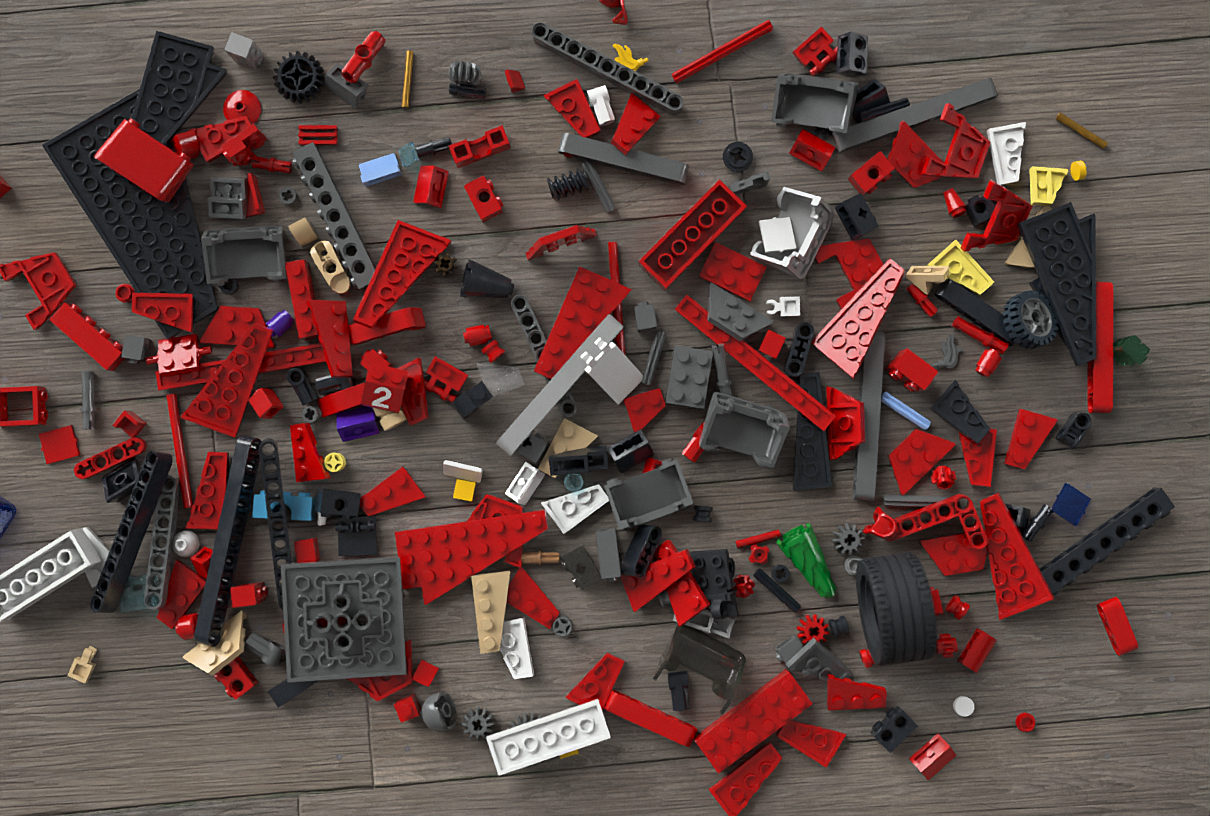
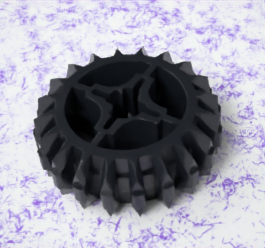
[273,51,325,104]

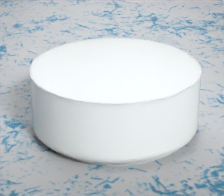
[953,696,974,717]

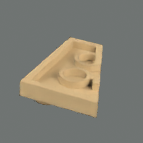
[538,418,598,478]

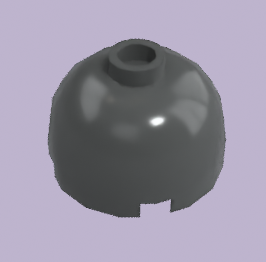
[420,691,457,732]

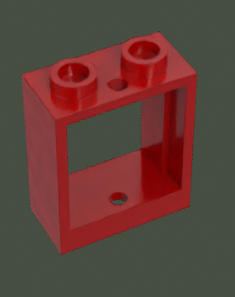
[0,386,48,427]

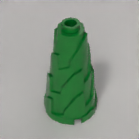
[777,523,836,599]

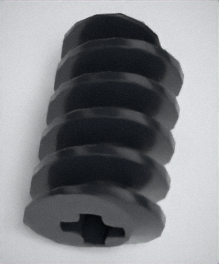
[547,169,589,200]

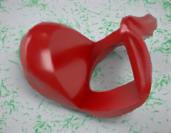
[599,0,628,25]
[862,507,898,539]

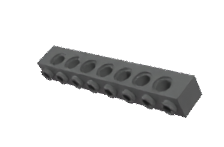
[292,142,376,291]

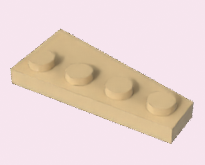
[471,571,510,654]

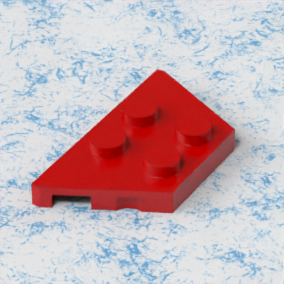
[888,121,944,188]
[200,306,275,348]
[826,387,865,460]
[888,429,956,495]
[919,529,989,576]
[345,639,413,702]

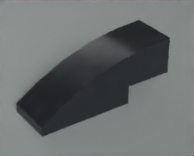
[549,445,609,476]

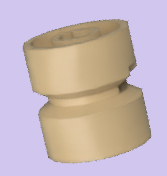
[373,408,407,431]

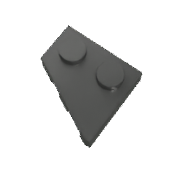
[728,172,770,195]

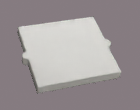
[759,217,796,253]

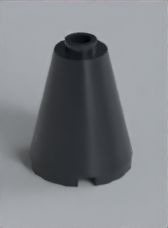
[460,259,514,298]

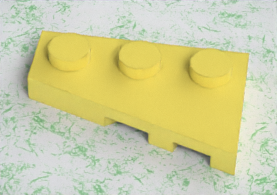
[926,240,994,296]

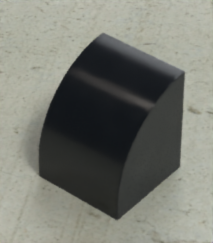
[1005,504,1031,528]

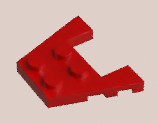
[921,103,990,179]
[960,180,1033,252]
[525,225,597,260]
[814,238,883,309]
[0,252,77,330]
[467,494,524,568]

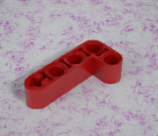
[348,307,426,346]

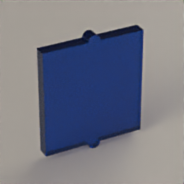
[1051,482,1091,526]

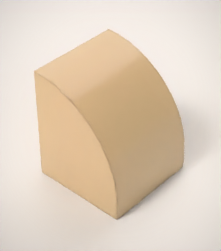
[288,218,319,247]

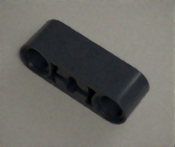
[784,322,814,378]
[621,524,662,578]

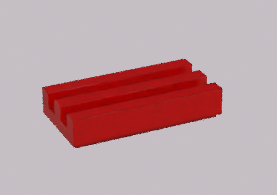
[298,125,338,146]

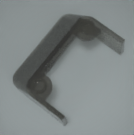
[653,625,746,714]

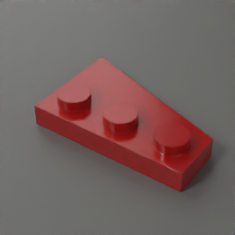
[543,79,601,138]
[1004,409,1058,469]
[958,429,997,487]
[359,466,426,516]
[506,567,560,629]
[827,674,887,711]
[776,720,847,767]

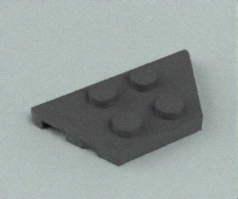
[708,282,773,342]

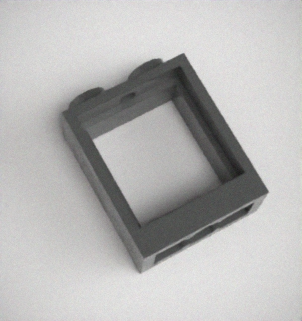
[596,528,621,582]

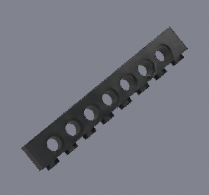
[1039,487,1175,596]

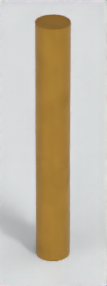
[401,50,414,109]
[1055,112,1108,149]

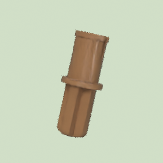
[521,550,560,566]

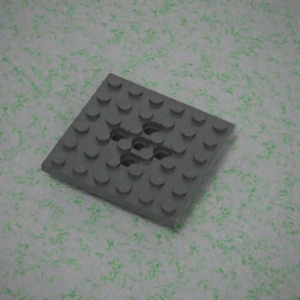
[281,557,407,682]

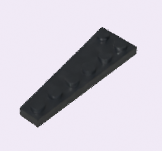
[793,372,832,491]

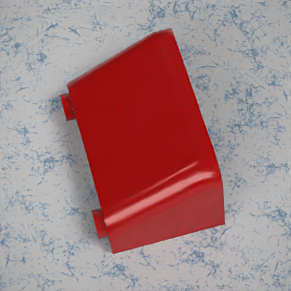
[94,118,194,203]

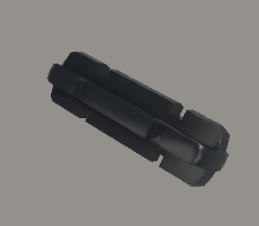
[449,83,486,99]

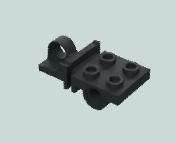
[690,549,739,619]

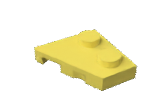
[1029,166,1068,206]

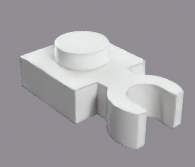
[766,296,800,317]

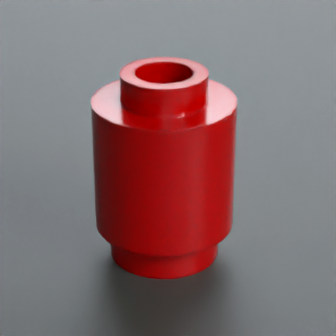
[463,324,492,347]
[975,348,1002,378]

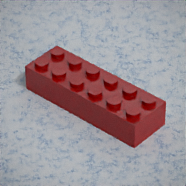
[638,179,747,291]
[694,669,812,774]

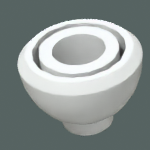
[173,530,200,557]

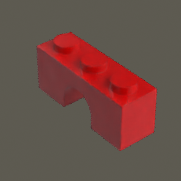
[449,125,511,168]

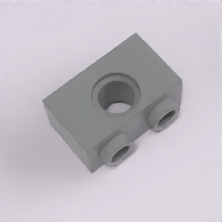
[224,32,263,69]

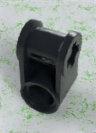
[1056,412,1092,449]

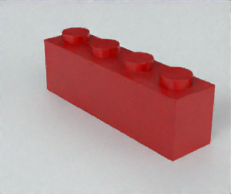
[285,259,319,340]
[49,302,125,372]

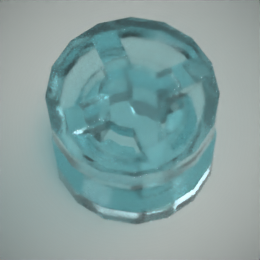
[564,474,583,492]

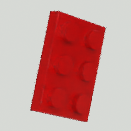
[699,242,767,302]

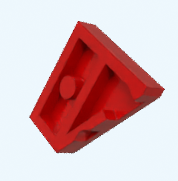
[623,388,666,433]

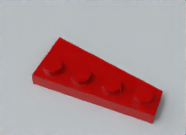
[654,540,711,627]
[709,741,782,816]

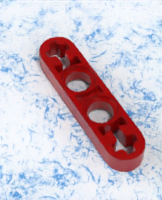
[74,437,147,479]

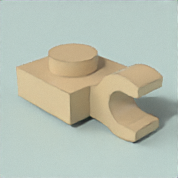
[67,646,97,683]

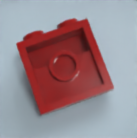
[222,124,268,167]

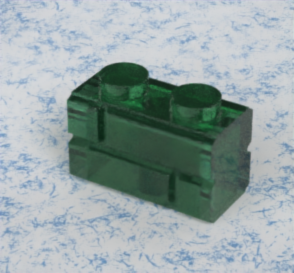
[1113,335,1150,366]

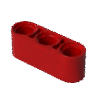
[1097,597,1138,656]

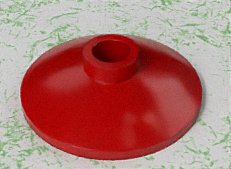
[223,90,261,124]

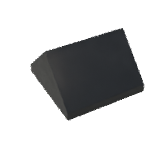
[102,457,141,503]

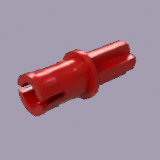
[906,283,938,317]

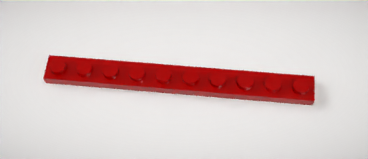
[675,295,836,431]
[155,343,326,391]

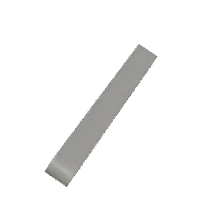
[496,314,624,456]

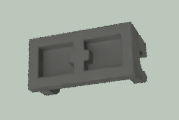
[325,63,368,108]

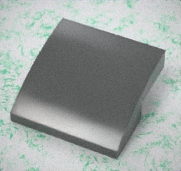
[207,177,248,219]

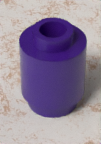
[266,310,295,338]

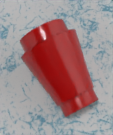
[943,188,967,218]

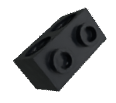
[836,31,868,78]
[966,191,996,227]
[870,705,918,753]

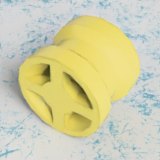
[324,453,346,472]

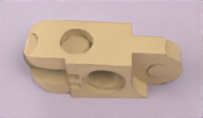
[310,240,351,294]

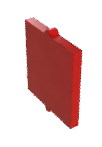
[39,425,80,464]

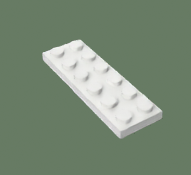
[486,699,611,776]

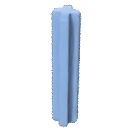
[881,392,931,430]

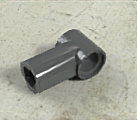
[244,631,286,667]

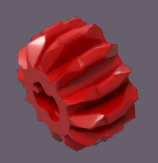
[796,614,830,644]

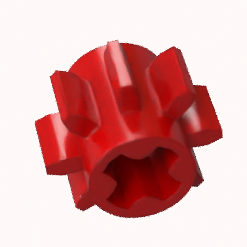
[931,466,956,490]
[732,575,755,598]
[936,633,958,658]

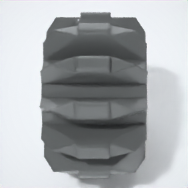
[449,61,481,86]
[831,523,865,556]
[461,706,495,741]

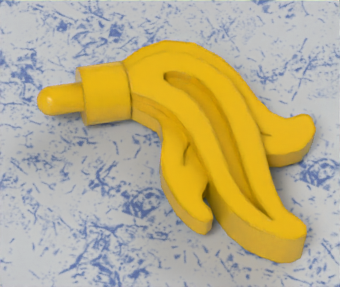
[613,44,649,71]

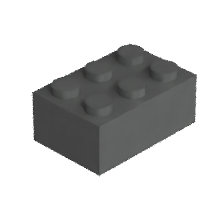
[665,345,713,410]

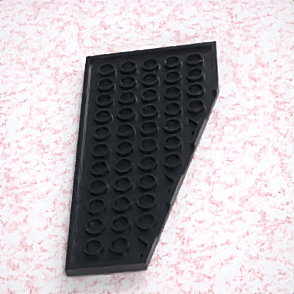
[42,89,218,340]

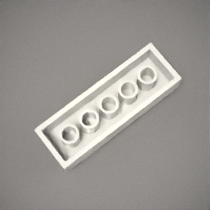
[0,528,101,622]

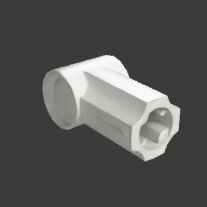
[587,85,615,126]

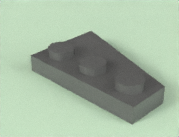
[786,638,852,682]

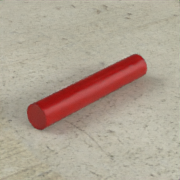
[735,529,781,548]

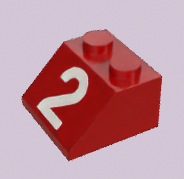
[361,363,408,413]

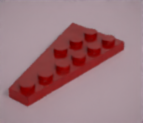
[353,220,451,329]
[179,323,274,438]
[980,492,1054,620]

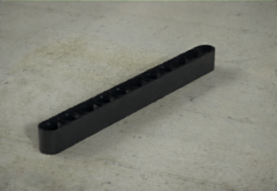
[194,436,262,647]

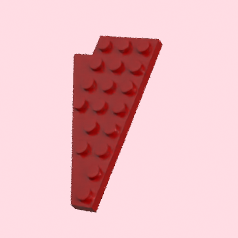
[394,509,549,605]

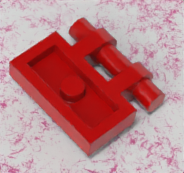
[792,26,838,76]
[424,356,469,403]

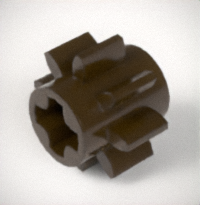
[434,253,458,277]

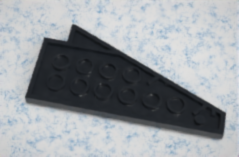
[115,31,227,179]
[1017,202,1096,366]

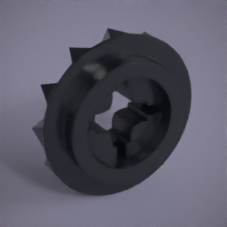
[722,142,753,172]

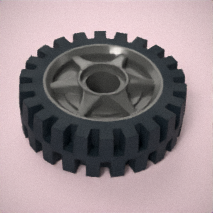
[1003,290,1058,349]

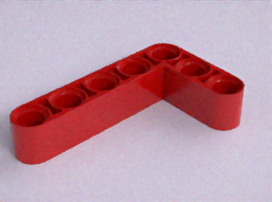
[884,493,987,550]

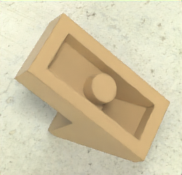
[906,266,950,295]

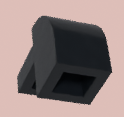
[452,381,494,420]

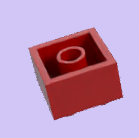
[885,348,939,393]

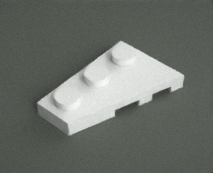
[500,618,534,679]

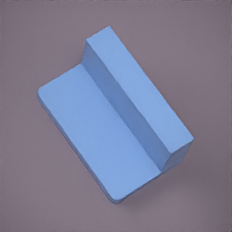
[359,153,402,187]

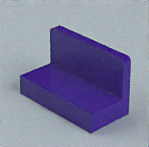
[336,406,380,442]

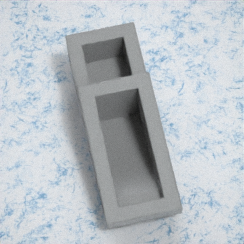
[673,609,736,638]

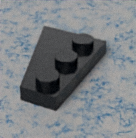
[930,379,990,445]

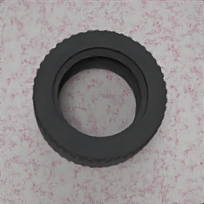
[856,552,937,666]

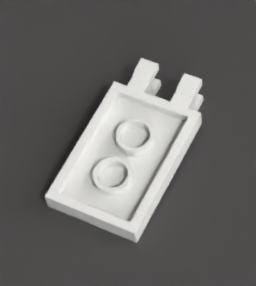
[581,337,643,405]

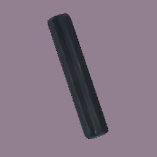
[858,98,910,123]
[753,568,801,613]

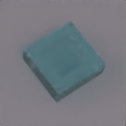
[398,142,419,167]

